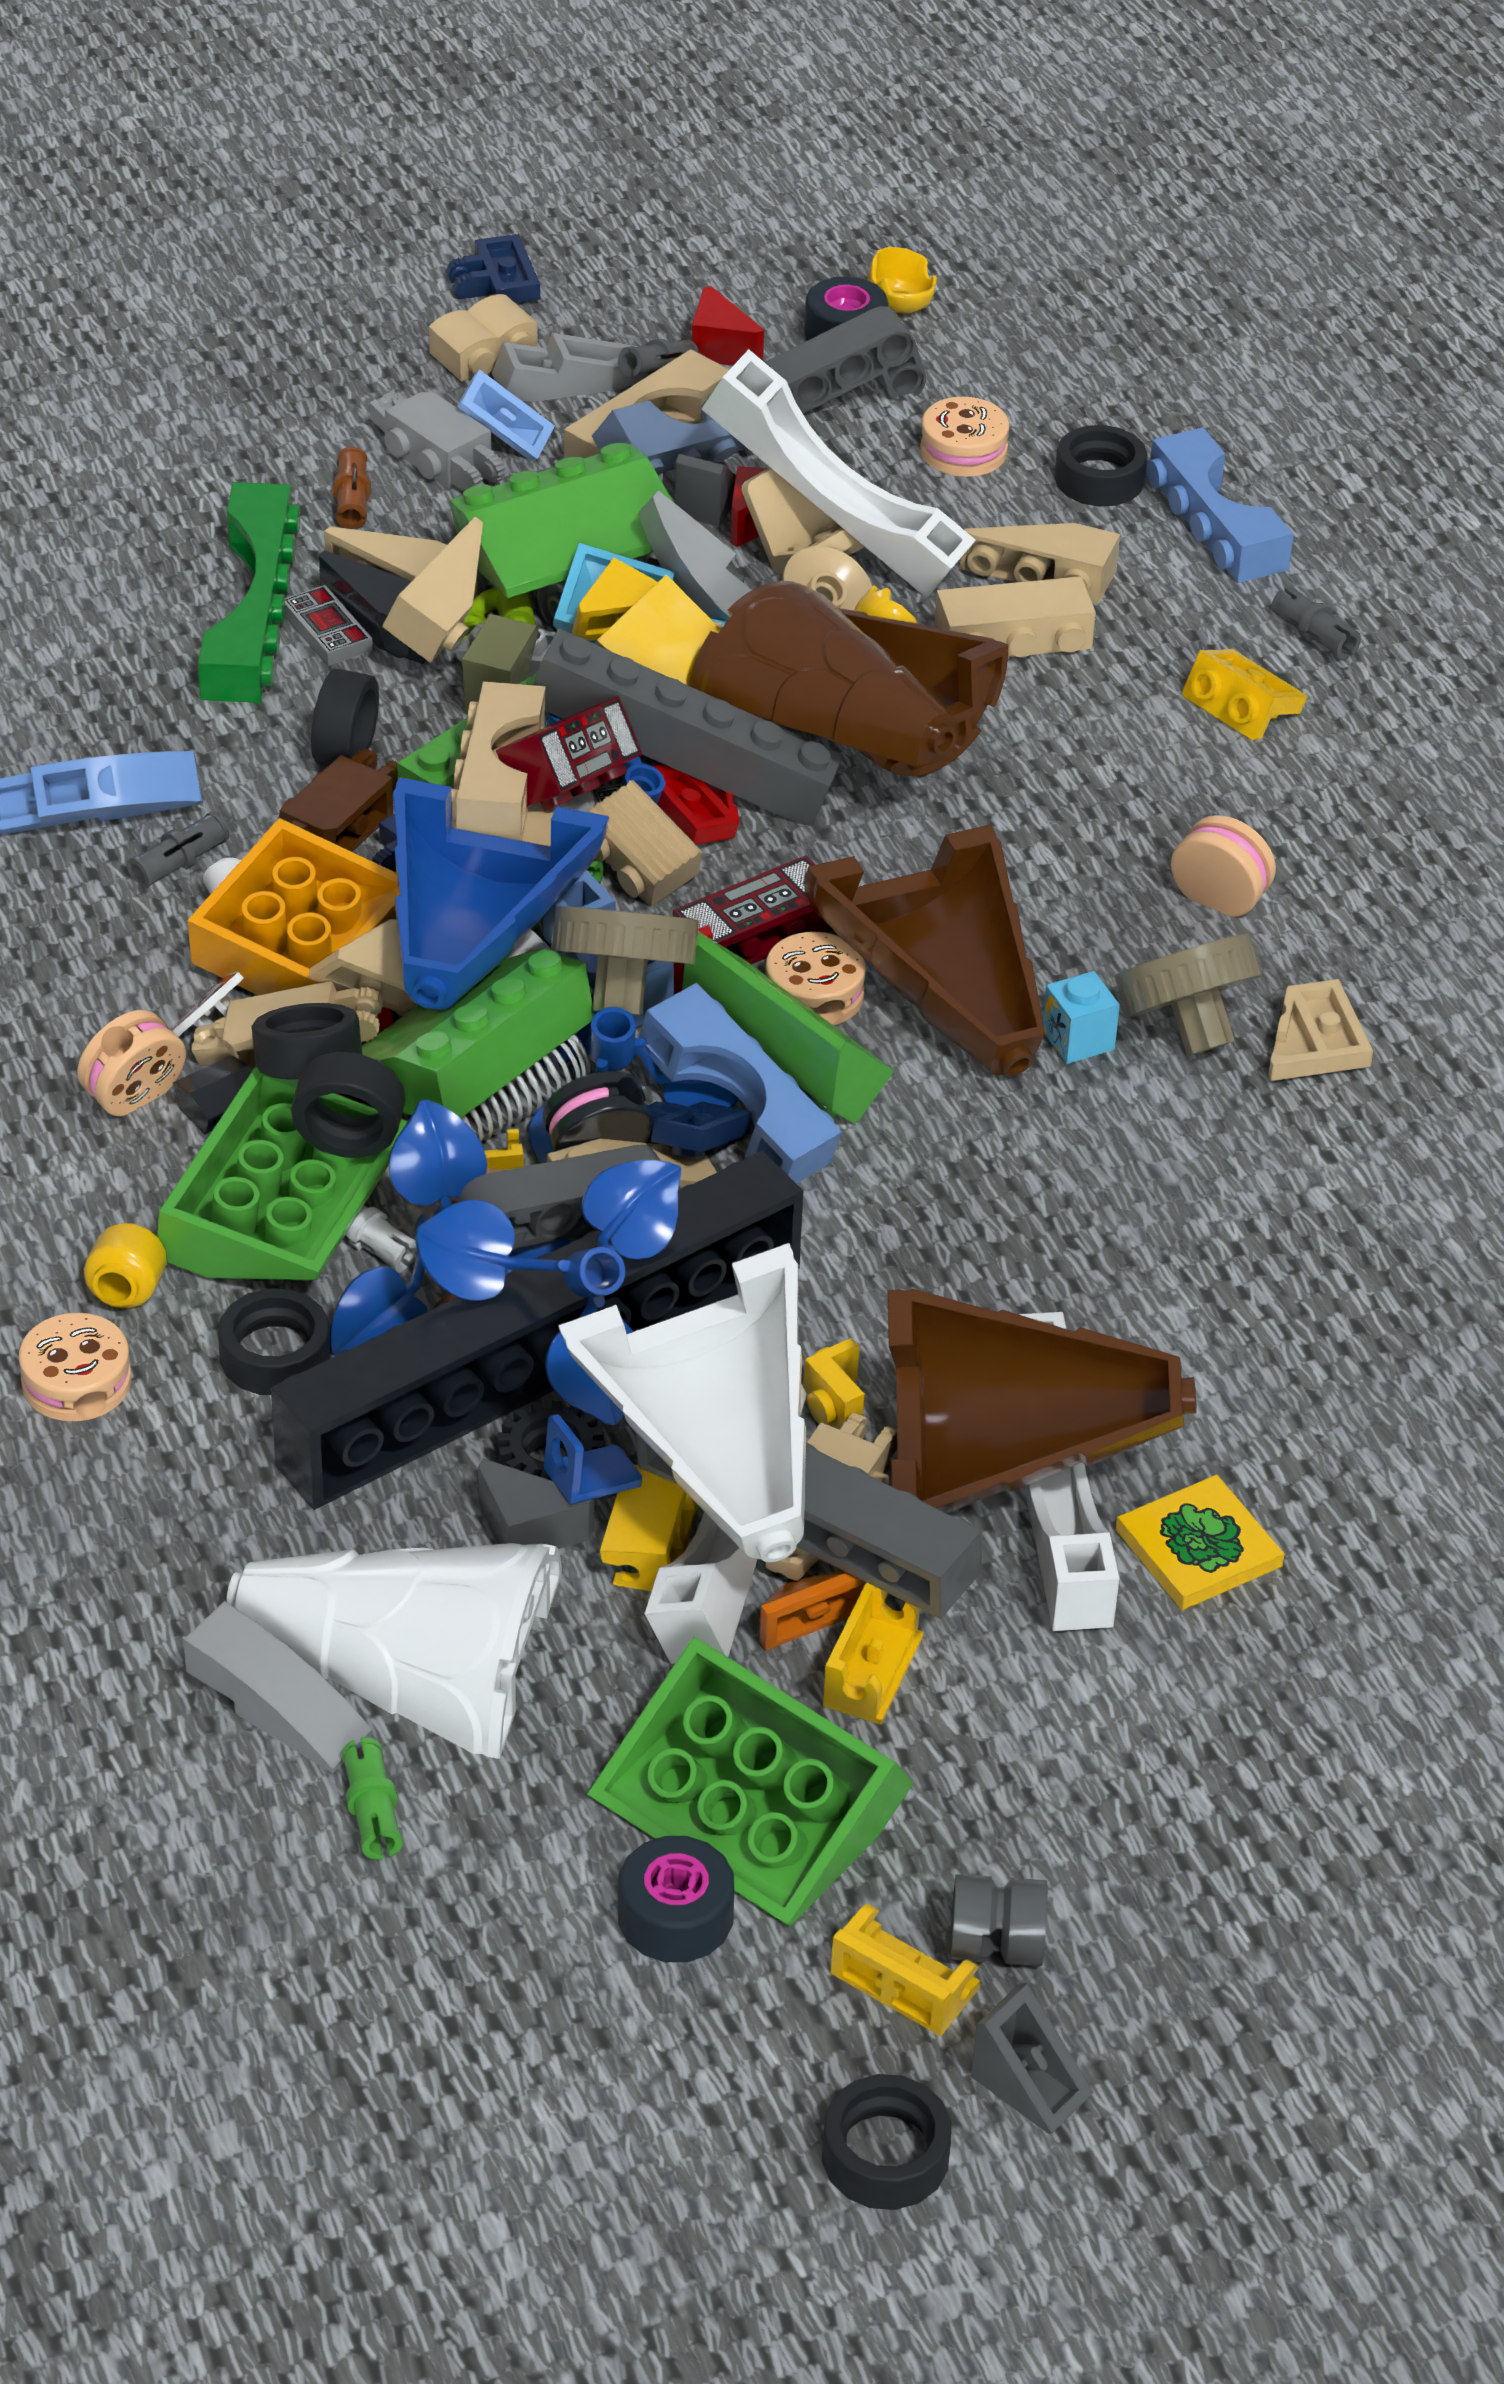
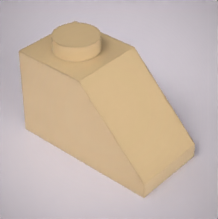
[309,919,417,1014]

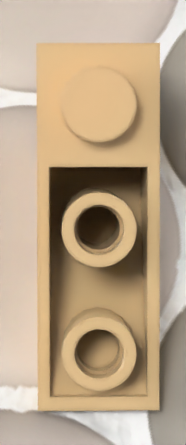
[960,523,1120,603]

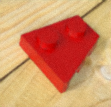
[652,764,740,845]

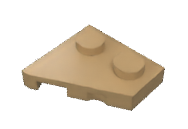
[1268,979,1373,1081]

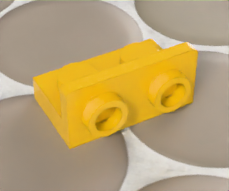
[1182,649,1308,740]

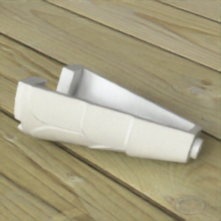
[559,1243,806,1562]
[227,1543,562,1759]

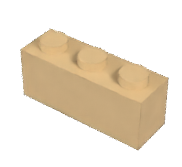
[934,576,1096,657]

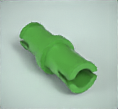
[341,1737,403,1860]

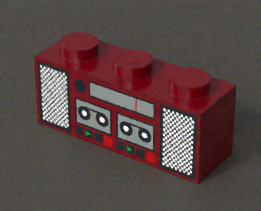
[496,696,642,811]
[673,855,833,965]

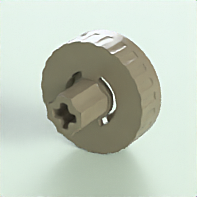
[551,906,699,1015]
[1114,933,1262,1056]

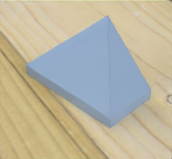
[457,369,555,461]

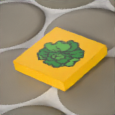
[1115,1474,1285,1610]

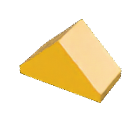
[571,557,658,641]

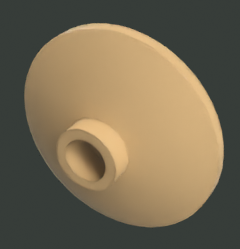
[781,545,872,611]

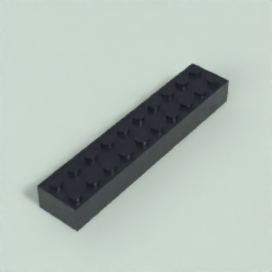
[271,1151,804,1510]

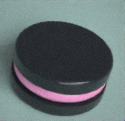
[542,1071,654,1152]

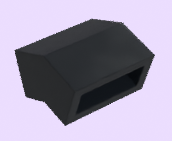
[173,1055,253,1135]

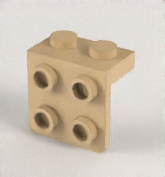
[742,467,864,574]

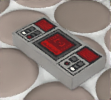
[285,585,372,666]

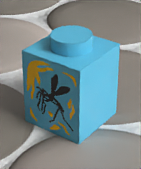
[1043,971,1120,1064]

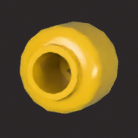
[84,1223,167,1309]

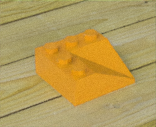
[187,818,399,995]

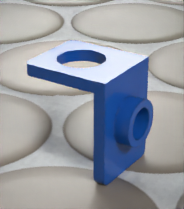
[544,1414,642,1504]

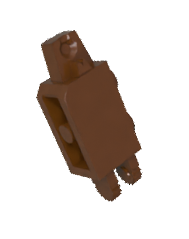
[278,749,398,852]

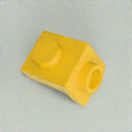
[803,1338,865,1430]

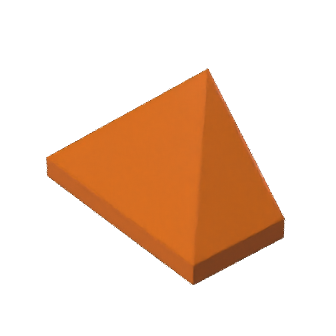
[759,1570,866,1651]

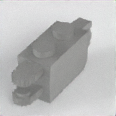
[369,392,507,491]

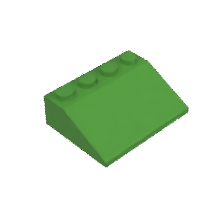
[449,443,673,598]
[362,949,594,1118]
[157,1066,408,1280]
[587,1636,914,1927]

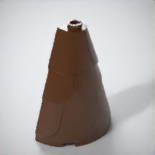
[688,581,957,766]
[838,608,1008,776]
[804,824,1045,1076]
[887,1289,1197,1513]

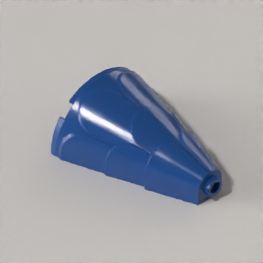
[393,777,609,1010]

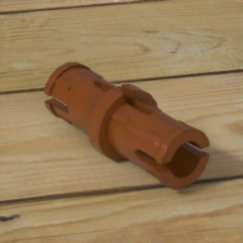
[333,447,371,529]

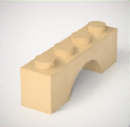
[563,349,729,458]
[451,681,546,841]

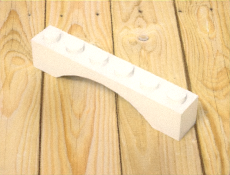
[701,349,975,597]
[1019,1312,1119,1631]
[645,1384,807,1664]

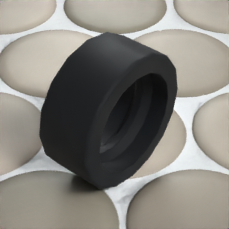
[1054,425,1148,507]
[311,669,379,766]
[251,1003,363,1080]
[291,1052,405,1158]
[218,1288,331,1395]
[822,2074,952,2210]

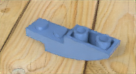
[0,751,203,834]

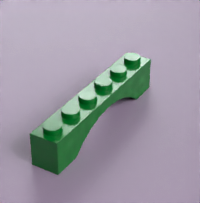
[198,482,301,703]

